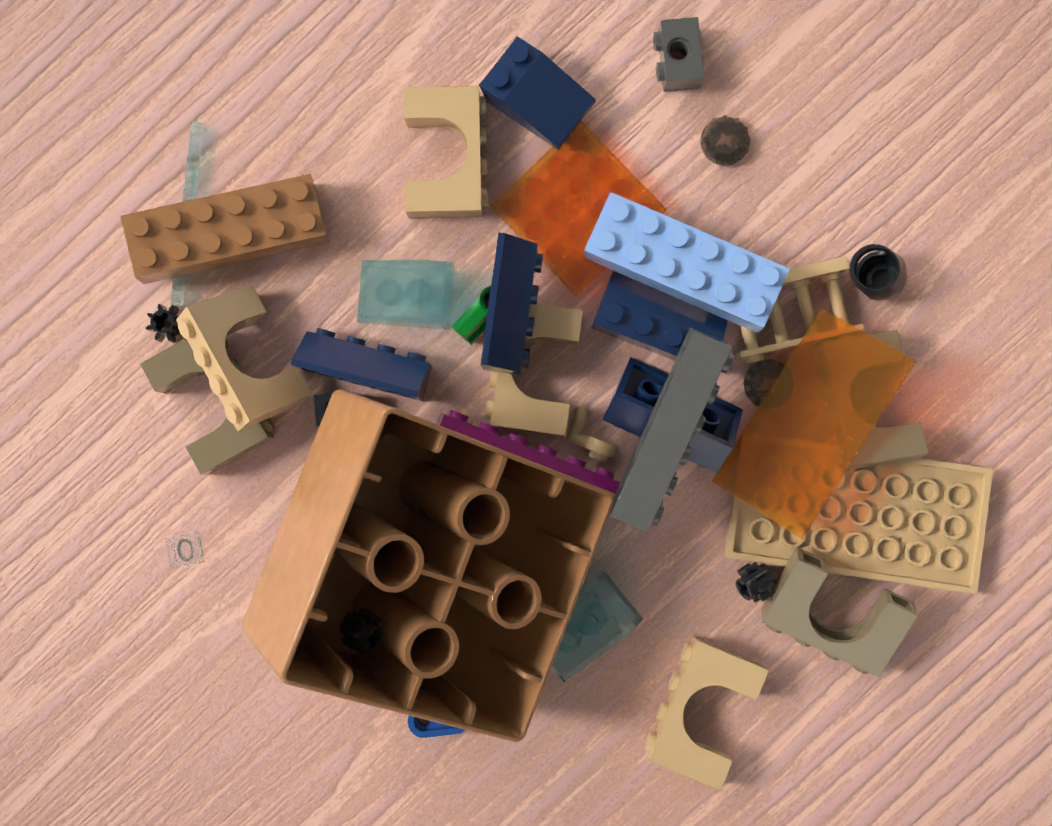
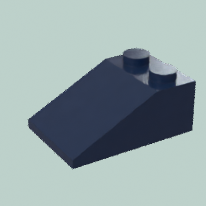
[479,36,596,150]

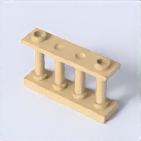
[735,256,865,364]

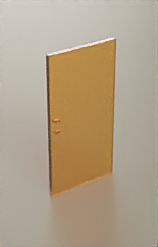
[712,309,917,539]

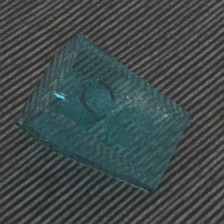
[357,260,455,330]
[552,569,643,682]

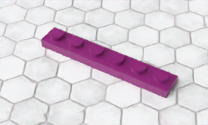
[437,410,620,494]

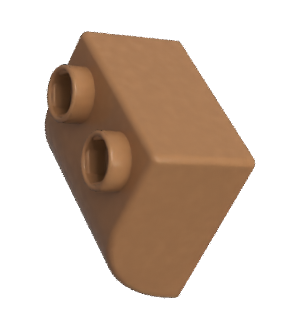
[242,389,614,742]

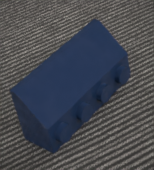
[481,232,543,375]
[591,271,728,361]
[291,328,432,402]
[602,357,743,473]

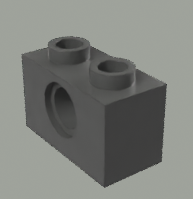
[653,17,704,92]

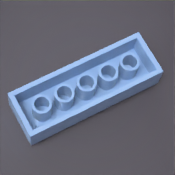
[584,192,790,333]

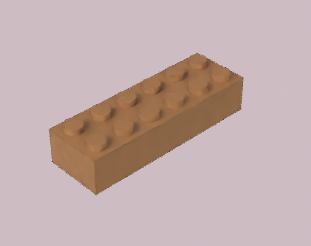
[120,174,329,284]

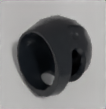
[849,244,908,301]

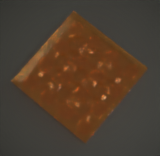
[490,121,667,297]

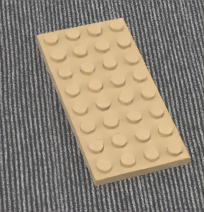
[724,432,993,595]

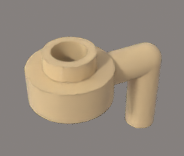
[568,406,619,462]

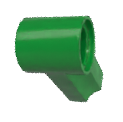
[451,286,491,346]

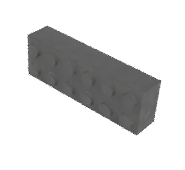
[610,327,734,533]

